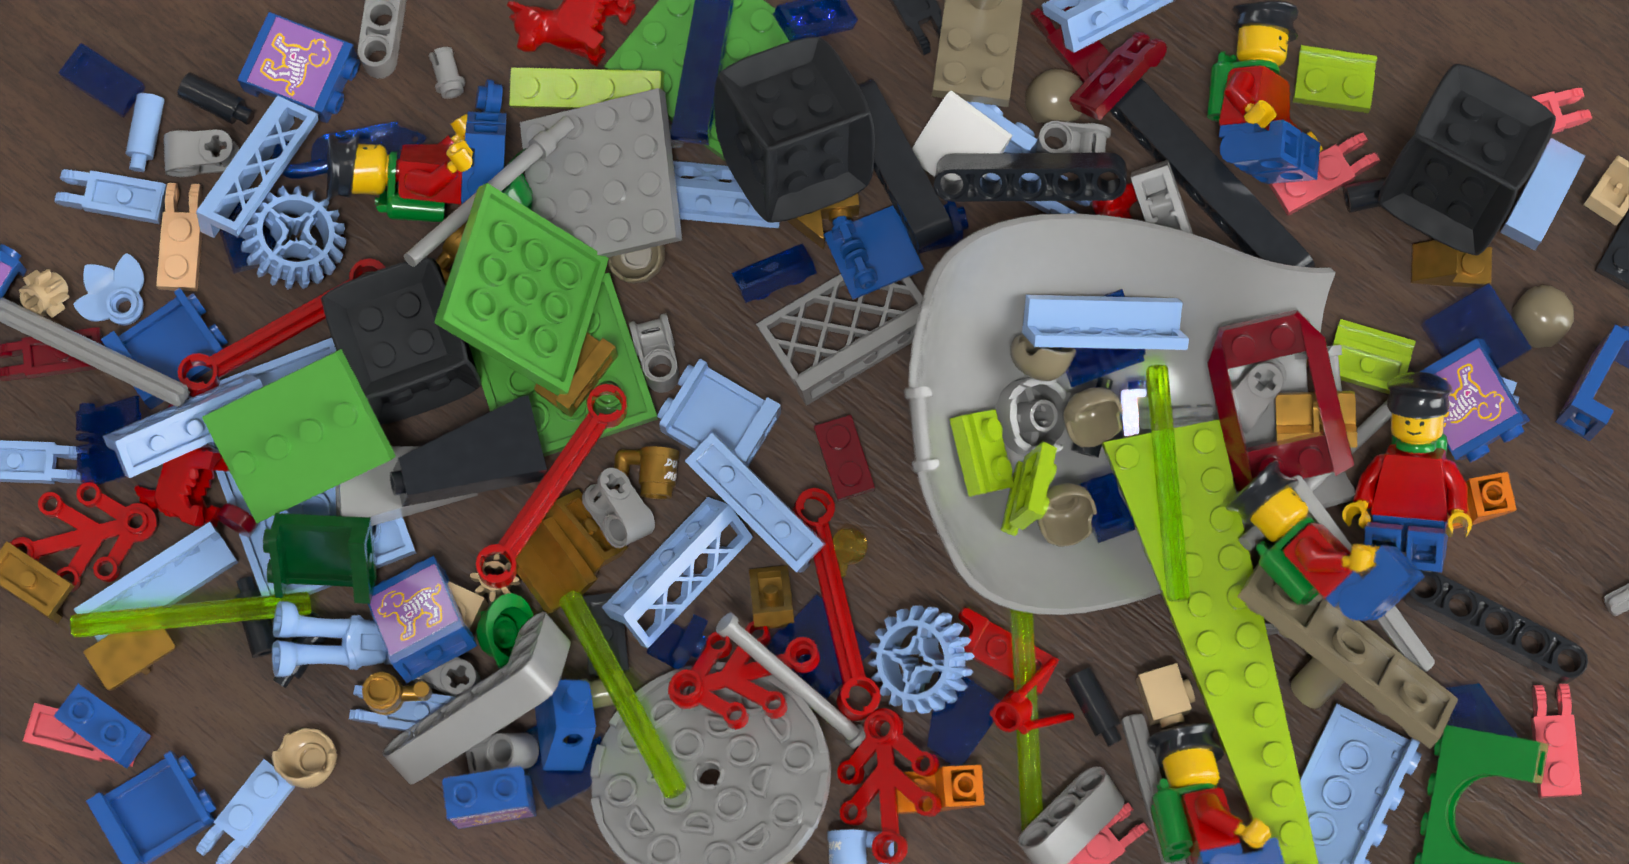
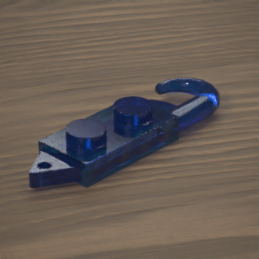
[272,121,427,179]

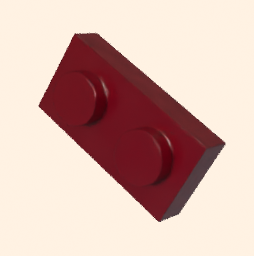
[814,415,875,502]

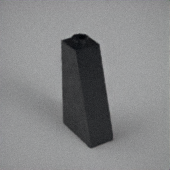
[390,395,547,507]

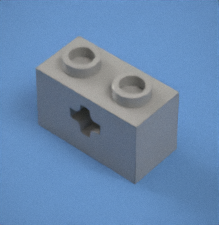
[1131,159,1193,234]

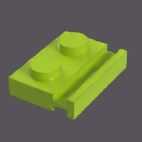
[1293,45,1377,113]
[1332,319,1416,394]
[949,409,1015,497]
[1001,441,1057,537]

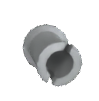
[429,47,466,99]

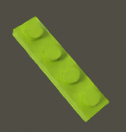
[509,68,664,109]

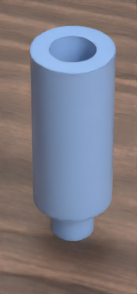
[126,93,164,172]

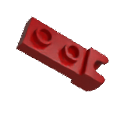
[958,607,1059,696]

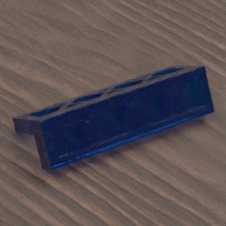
[671,0,735,145]

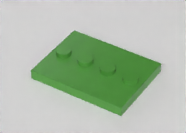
[202,349,396,523]

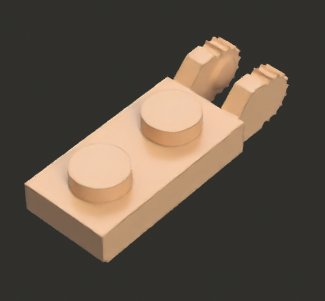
[156,183,203,291]

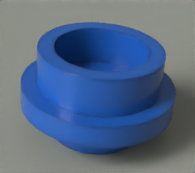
[475,79,503,113]

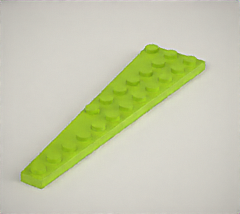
[1102,419,1318,864]

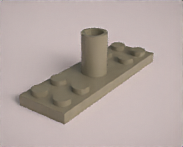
[932,0,1023,107]
[1237,562,1458,749]

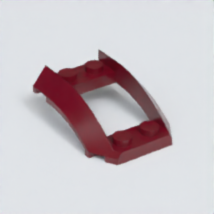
[1207,309,1354,492]

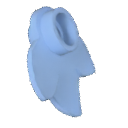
[73,253,145,325]

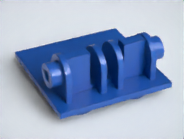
[824,205,924,300]

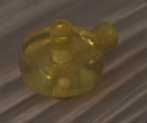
[832,528,867,577]

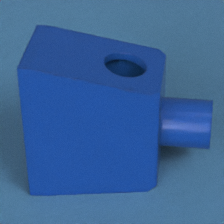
[535,680,596,771]

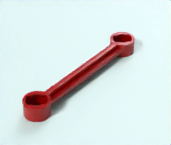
[178,259,386,397]
[476,384,627,588]
[792,488,880,721]

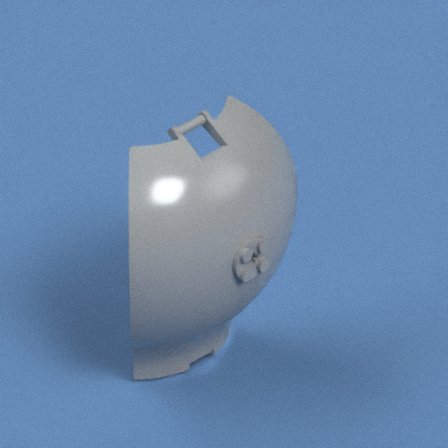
[905,214,1356,615]

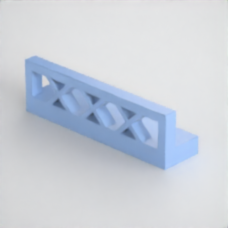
[1042,0,1174,53]
[196,96,319,238]
[673,161,780,228]
[1022,295,1189,350]
[103,374,263,478]
[685,433,826,573]
[602,497,753,648]
[74,522,239,642]

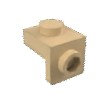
[1584,156,1629,226]

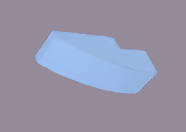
[1500,138,1585,251]

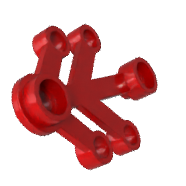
[10,482,157,592]
[668,621,820,730]
[837,708,942,864]

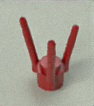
[990,658,1075,735]

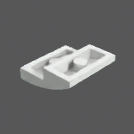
[912,91,1013,182]

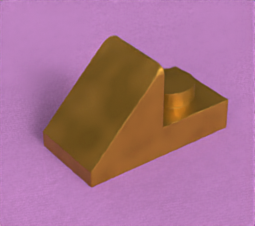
[787,193,859,249]
[1411,240,1492,289]
[749,565,794,629]

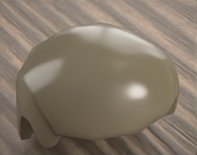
[1025,69,1084,123]
[608,245,665,284]
[1510,284,1574,348]
[1010,334,1076,381]
[1063,387,1124,447]
[1036,483,1097,547]

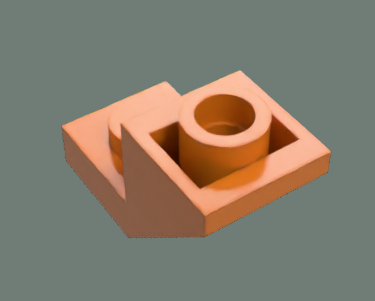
[1449,472,1517,529]
[896,765,985,814]

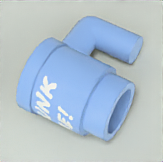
[827,830,894,864]

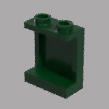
[263,513,377,604]

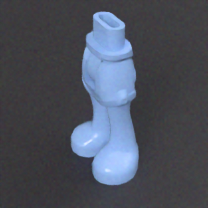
[272,601,392,677]

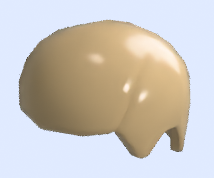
[272,728,337,789]

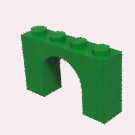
[1414,725,1549,864]

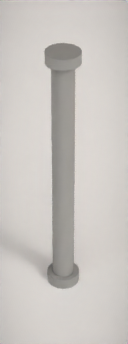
[716,613,866,748]

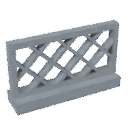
[756,274,923,406]

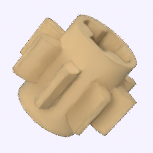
[19,269,69,318]
[470,554,521,603]

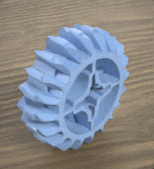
[240,186,346,290]
[868,605,975,714]

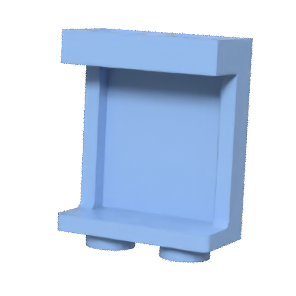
[657,359,781,467]

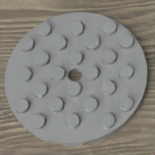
[590,662,831,864]

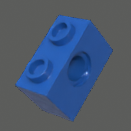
[53,684,151,768]

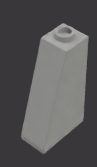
[335,446,478,526]

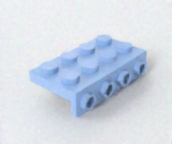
[1300,704,1422,864]

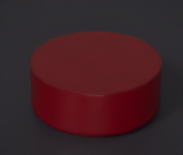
[217,503,258,537]

